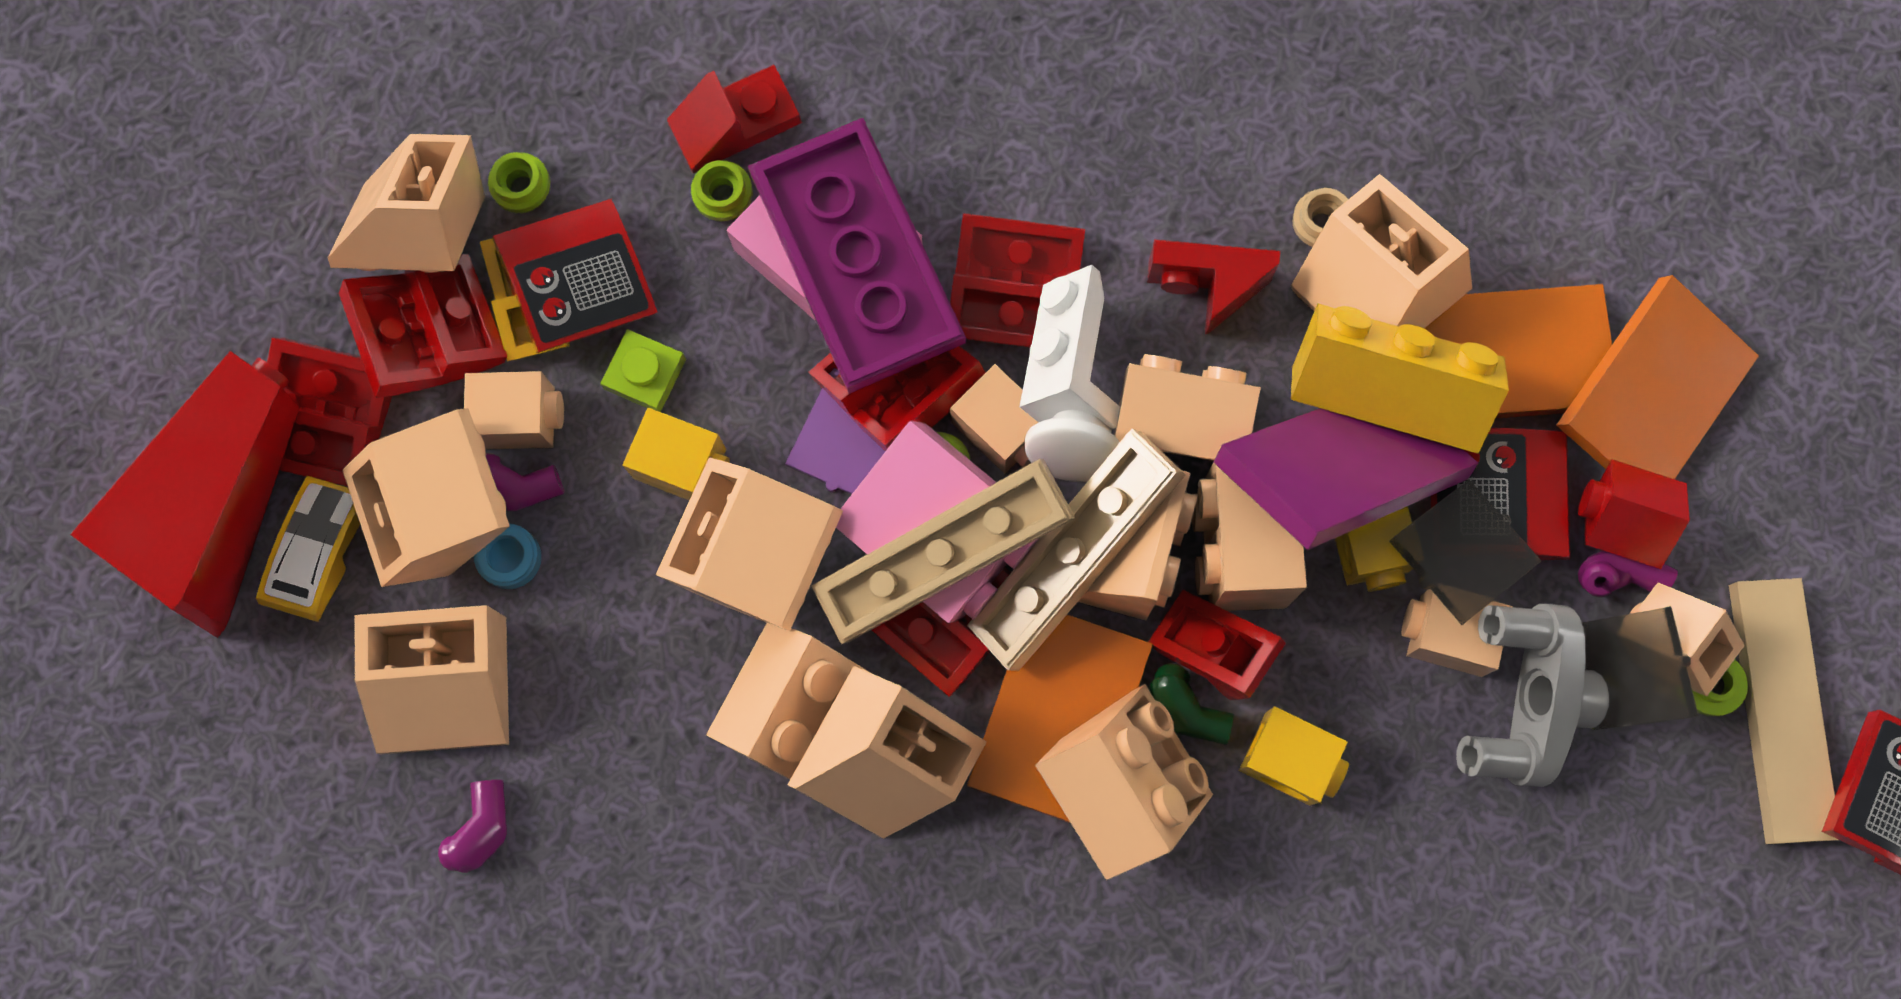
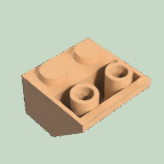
[328,134,485,273]
[1291,174,1472,328]
[1114,354,1261,461]
[342,408,510,587]
[656,457,843,631]
[1191,462,1307,611]
[1078,470,1197,620]
[355,605,509,754]
[706,623,873,780]
[788,666,987,839]
[1035,684,1213,880]

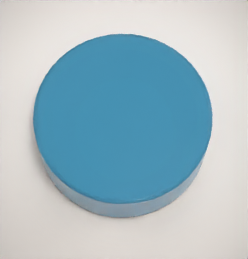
[474,524,542,589]

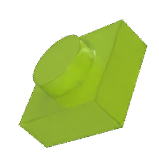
[600,329,686,412]

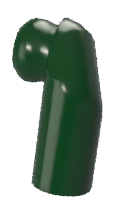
[1150,663,1234,745]

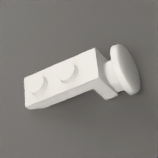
[1019,265,1120,482]

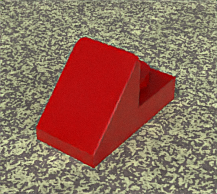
[667,65,802,173]
[1147,239,1280,334]
[1148,590,1286,700]

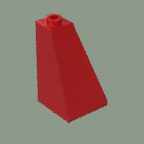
[70,351,300,638]

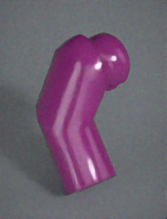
[485,453,565,511]
[1578,551,1678,597]
[438,779,507,873]

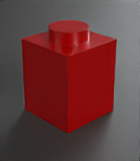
[1578,459,1690,569]

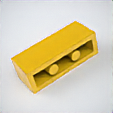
[1291,303,1509,453]

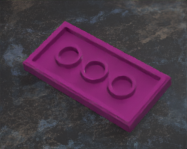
[748,118,966,394]
[1214,408,1478,550]

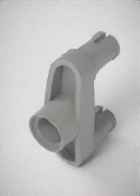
[1456,604,1609,787]

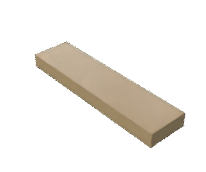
[967,429,1186,671]
[811,459,1075,644]
[1729,578,1838,844]

